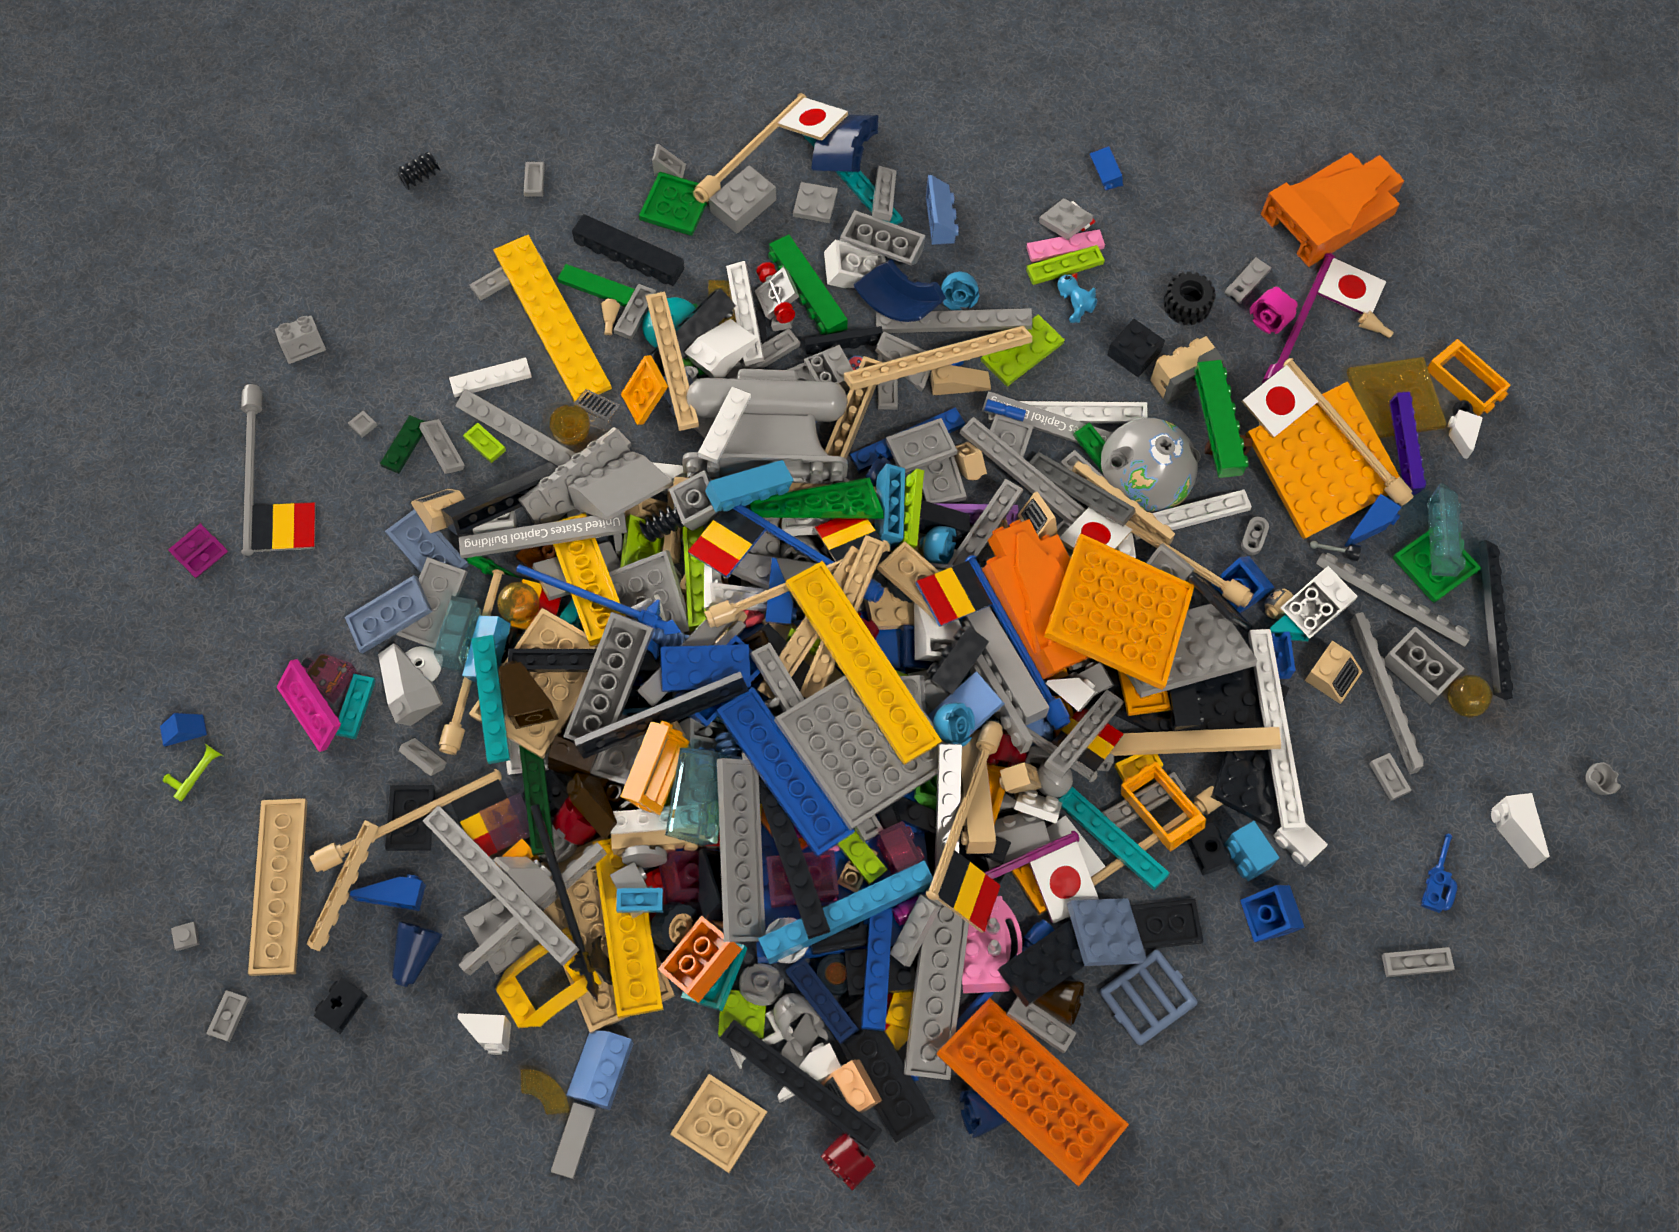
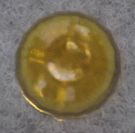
[550,405,590,446]
[497,582,540,625]
[1447,675,1493,718]

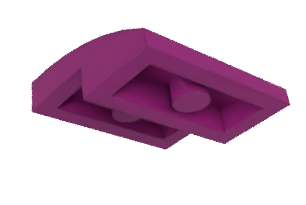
[168,523,228,578]

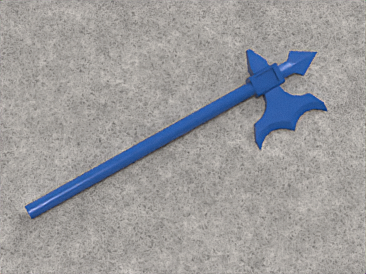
[517,564,681,660]

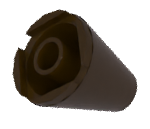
[1033,980,1085,1026]

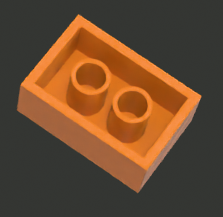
[658,916,742,1003]

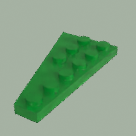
[749,477,884,519]

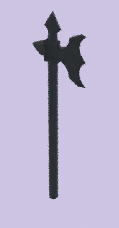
[531,805,613,1002]

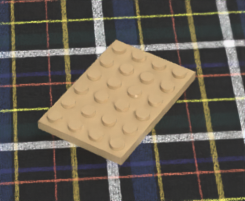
[469,608,599,759]

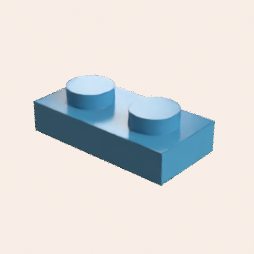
[616,888,663,913]

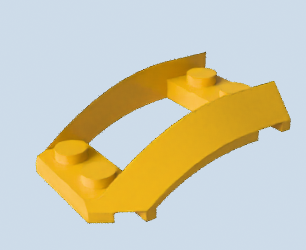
[495,927,602,1028]

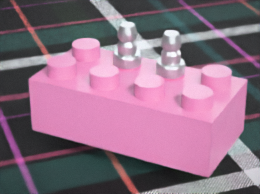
[962,896,1022,993]

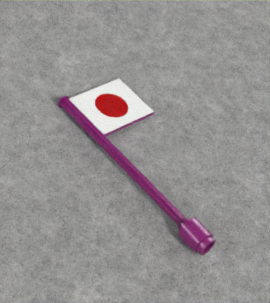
[1262,253,1386,384]
[892,831,1099,926]

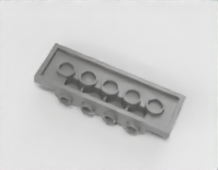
[518,427,631,525]

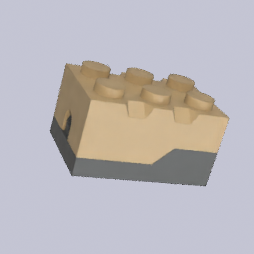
[1150,336,1224,404]

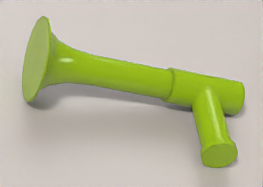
[163,743,223,802]

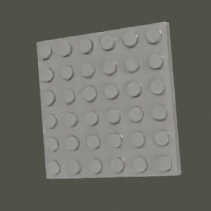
[774,676,947,830]

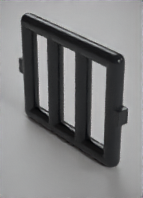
[1189,575,1252,632]

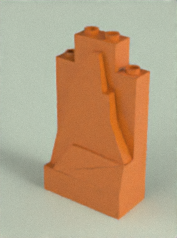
[1261,152,1404,267]
[982,519,1092,680]

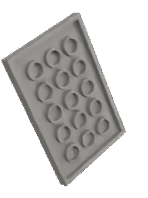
[1126,604,1257,698]

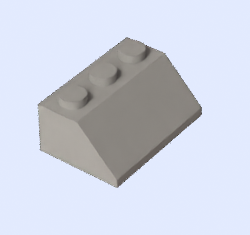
[983,812,1050,870]

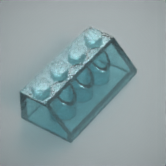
[1427,483,1466,577]
[665,748,731,846]

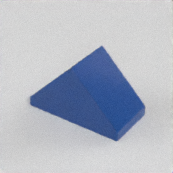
[160,713,207,747]

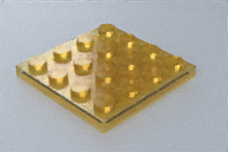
[1347,357,1447,438]

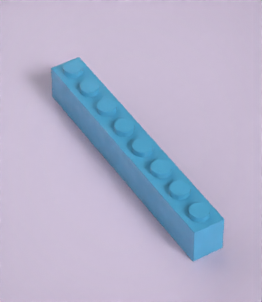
[758,861,933,964]

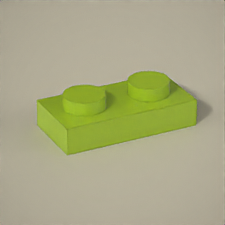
[463,423,506,463]

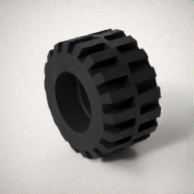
[1163,272,1216,325]

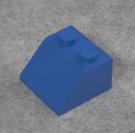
[1211,556,1275,613]
[1240,885,1305,942]

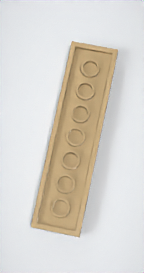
[248,799,307,976]

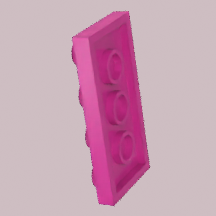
[277,659,341,752]

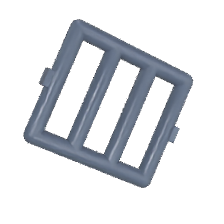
[1099,950,1198,1045]

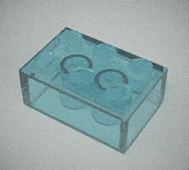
[434,596,482,673]

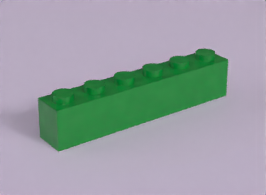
[768,235,848,335]
[1194,360,1248,478]

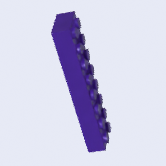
[1389,392,1426,495]

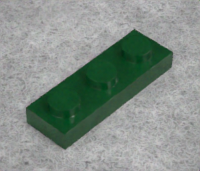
[380,415,426,474]

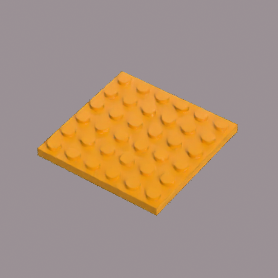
[1245,381,1400,539]
[1044,534,1194,690]

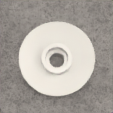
[405,646,441,682]

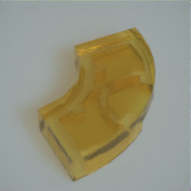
[521,1069,570,1115]

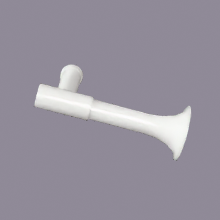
[730,1010,793,1069]

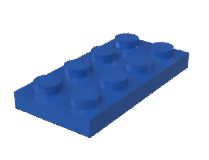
[660,644,751,692]

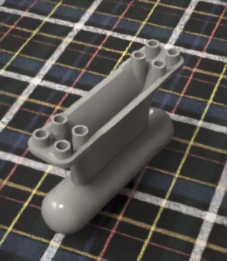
[682,369,848,484]

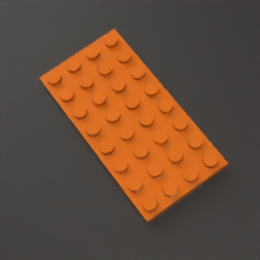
[936,998,1129,1187]

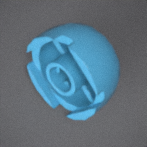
[941,271,979,310]
[920,526,956,564]
[933,703,975,747]

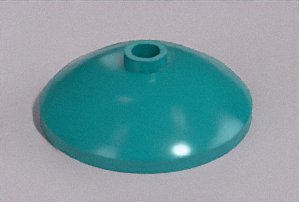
[642,297,696,348]

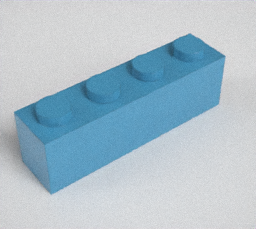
[705,460,794,512]
[875,464,905,550]

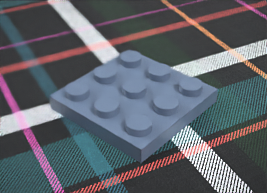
[1067,898,1147,966]

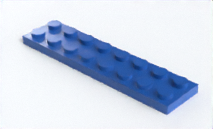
[716,687,855,857]

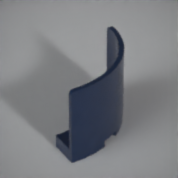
[812,115,878,172]
[854,259,946,322]

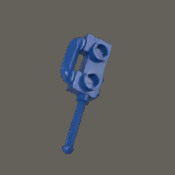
[1421,834,1457,913]

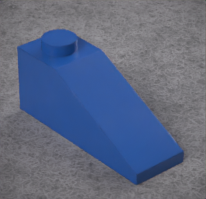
[1344,494,1401,547]
[765,558,797,626]
[350,875,426,911]

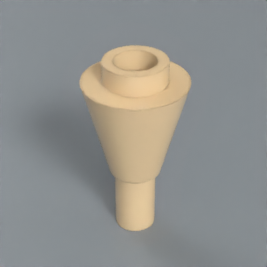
[601,299,620,335]
[1358,311,1393,338]

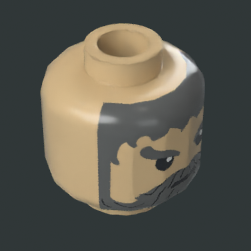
[1264,589,1294,619]

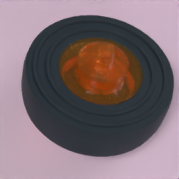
[816,954,848,995]

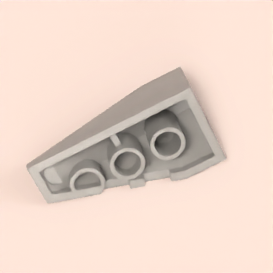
[378,643,443,726]

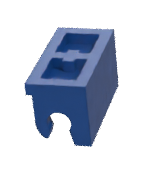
[1090,146,1123,190]
[1271,632,1296,679]

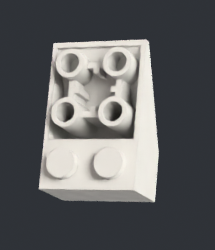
[1281,566,1358,639]
[914,602,961,662]

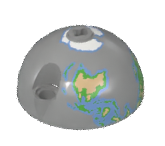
[1101,418,1201,512]

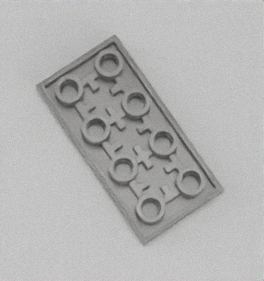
[533,541,621,601]

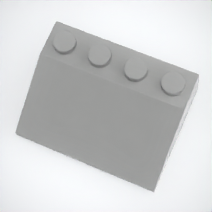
[567,452,674,521]

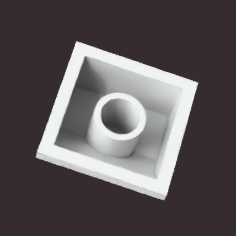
[458,1013,511,1055]

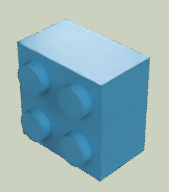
[1224,821,1279,882]

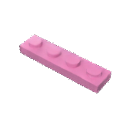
[1026,229,1105,263]

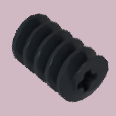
[397,152,440,190]
[639,503,684,542]

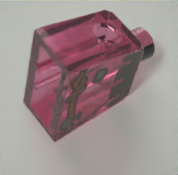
[301,654,357,704]

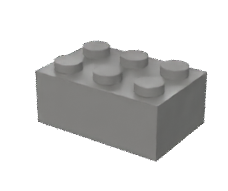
[709,165,776,234]
[1384,627,1465,705]

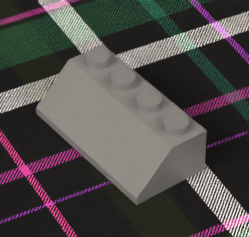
[840,210,925,265]

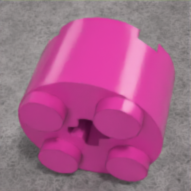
[1250,287,1298,334]

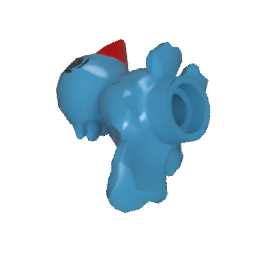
[1057,273,1097,323]

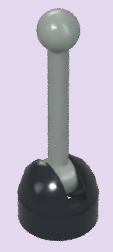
[1310,541,1361,561]

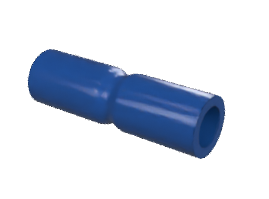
[984,399,1026,422]

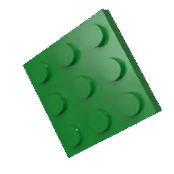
[639,171,708,236]
[1393,523,1481,603]

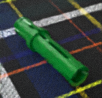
[467,556,522,579]

